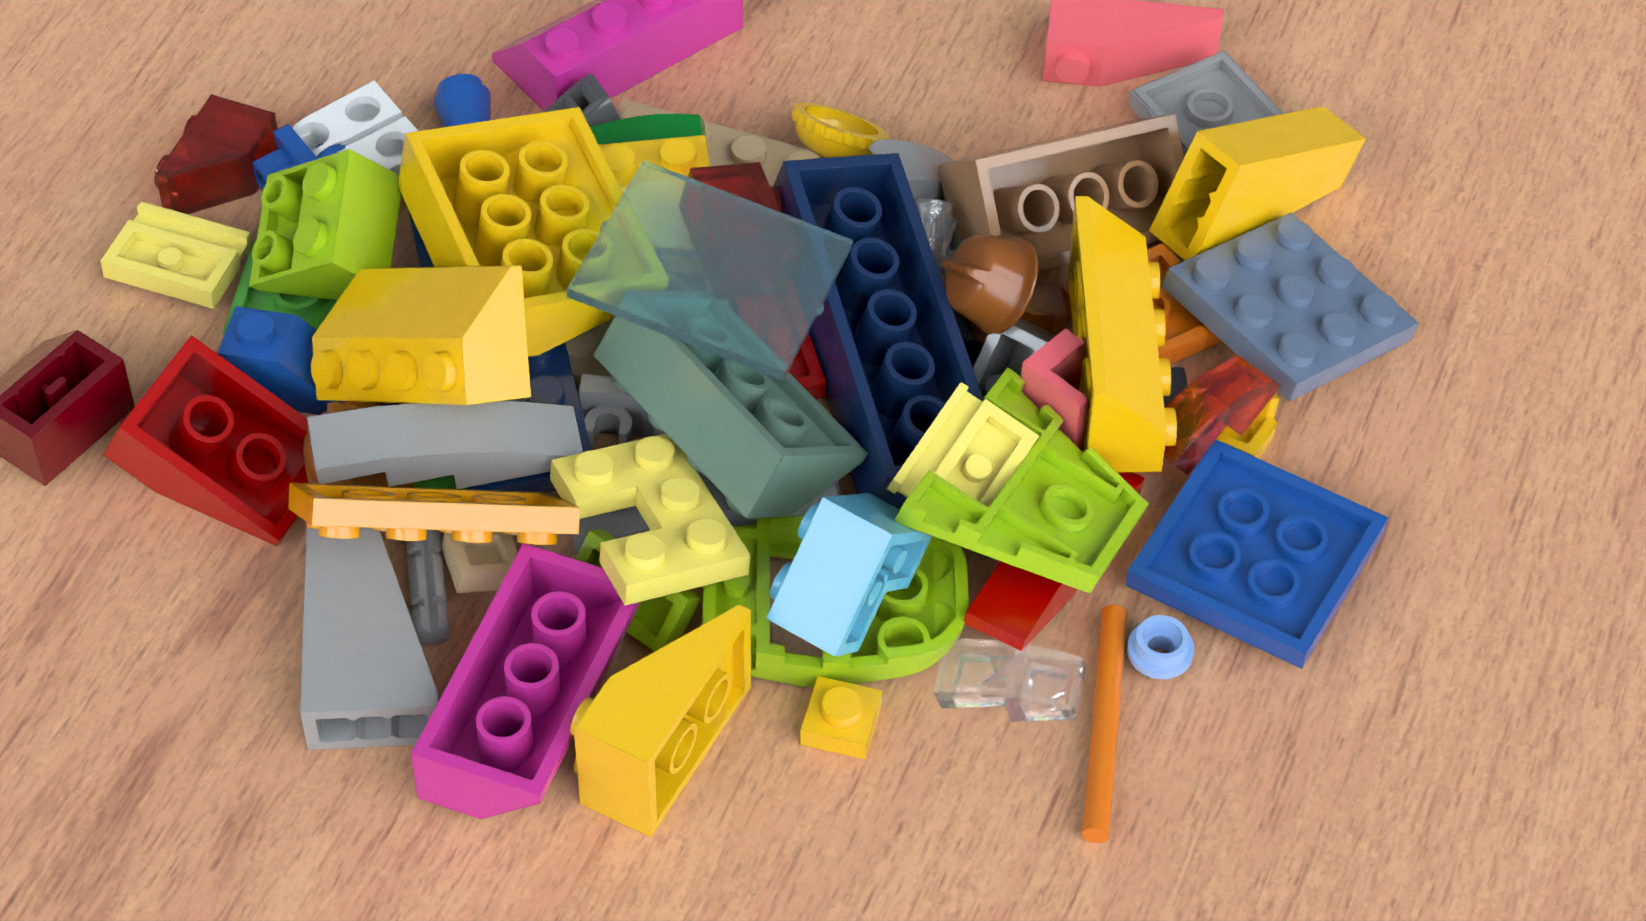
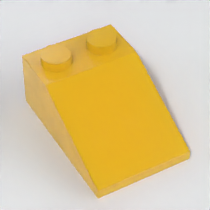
[570,605,751,837]

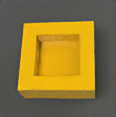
[800,676,883,760]

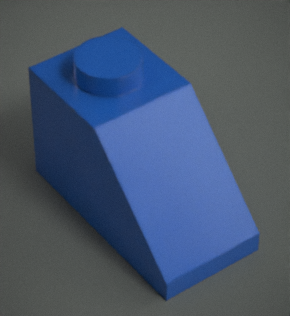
[217,306,345,415]

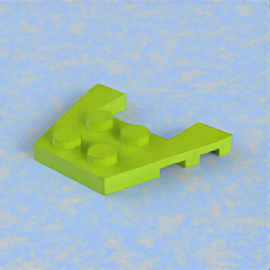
[895,367,1149,594]

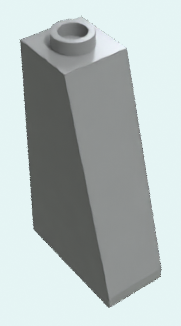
[300,527,439,750]

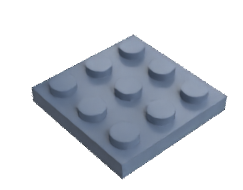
[1161,213,1419,402]

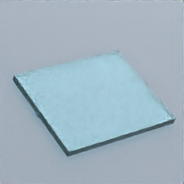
[566,160,853,380]

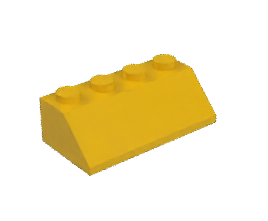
[1067,196,1177,473]
[311,265,531,405]

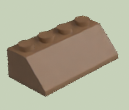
[938,114,1184,271]

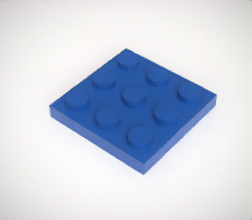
[1125,439,1389,669]

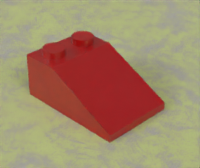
[103,335,309,546]

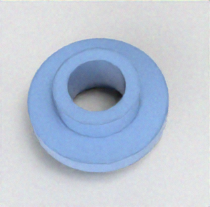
[1127,615,1194,679]

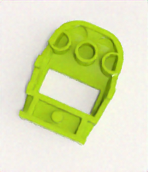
[702,515,969,687]

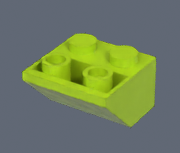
[249,149,401,300]

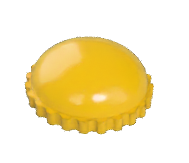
[791,102,889,158]

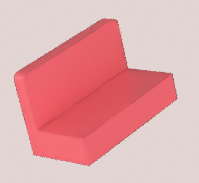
[1021,328,1088,453]

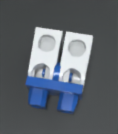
[252,81,418,195]

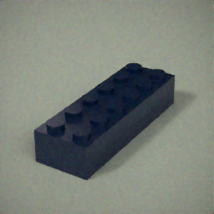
[766,153,983,509]

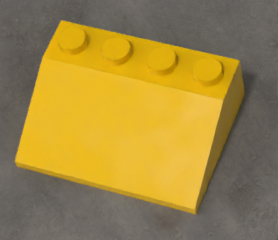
[398,107,669,357]

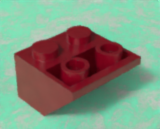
[0,330,135,486]

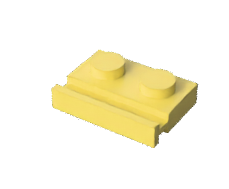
[100,201,252,309]
[887,382,1039,507]

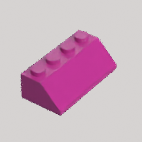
[492,0,743,111]
[411,543,641,819]

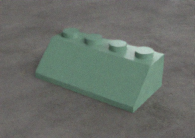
[593,294,868,519]

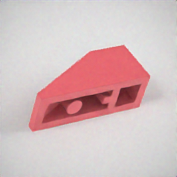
[1043,0,1224,87]

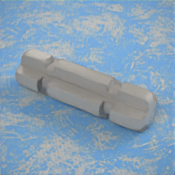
[406,530,450,645]

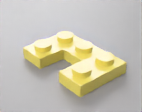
[550,434,751,606]

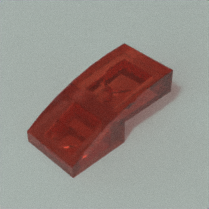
[1164,355,1281,475]

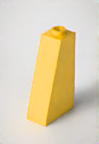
[1149,106,1366,260]

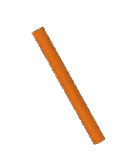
[1082,605,1128,843]

